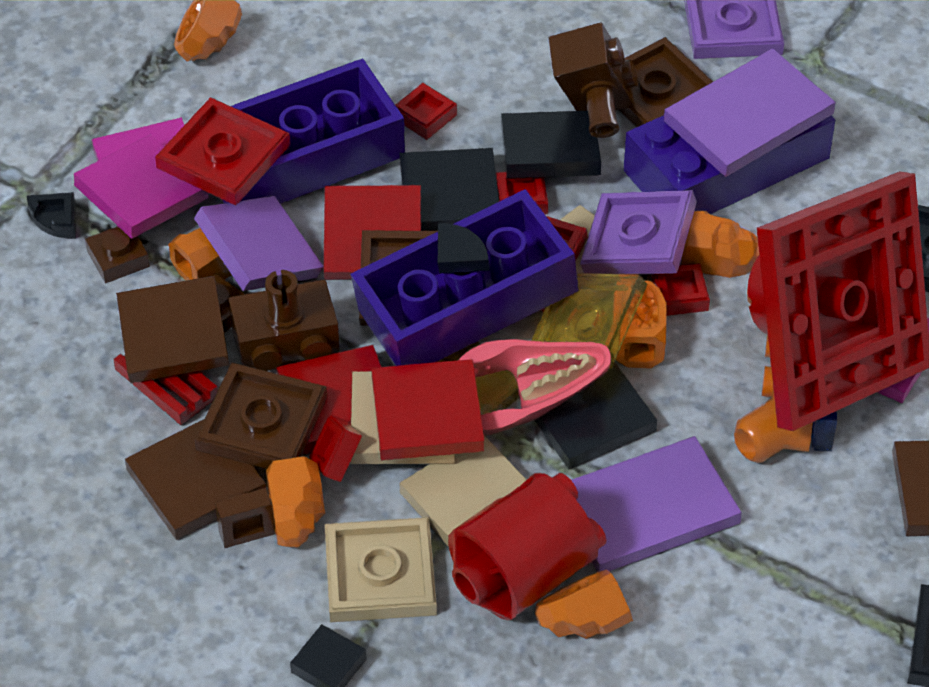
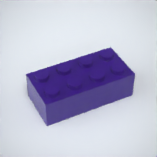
[222,58,405,204]
[623,115,836,214]
[350,189,579,366]

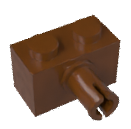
[548,22,638,138]
[228,270,340,371]

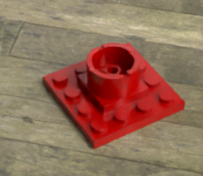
[748,171,929,431]

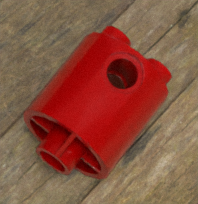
[448,473,607,620]

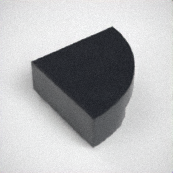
[27,192,76,239]
[437,223,490,274]

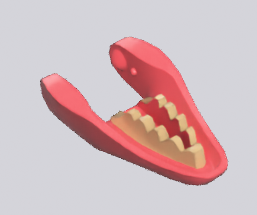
[459,339,611,436]

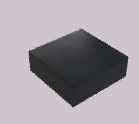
[290,624,367,687]

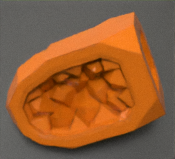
[174,0,242,62]
[681,211,759,278]
[168,228,232,280]
[614,280,666,369]
[266,456,325,547]
[534,569,633,639]

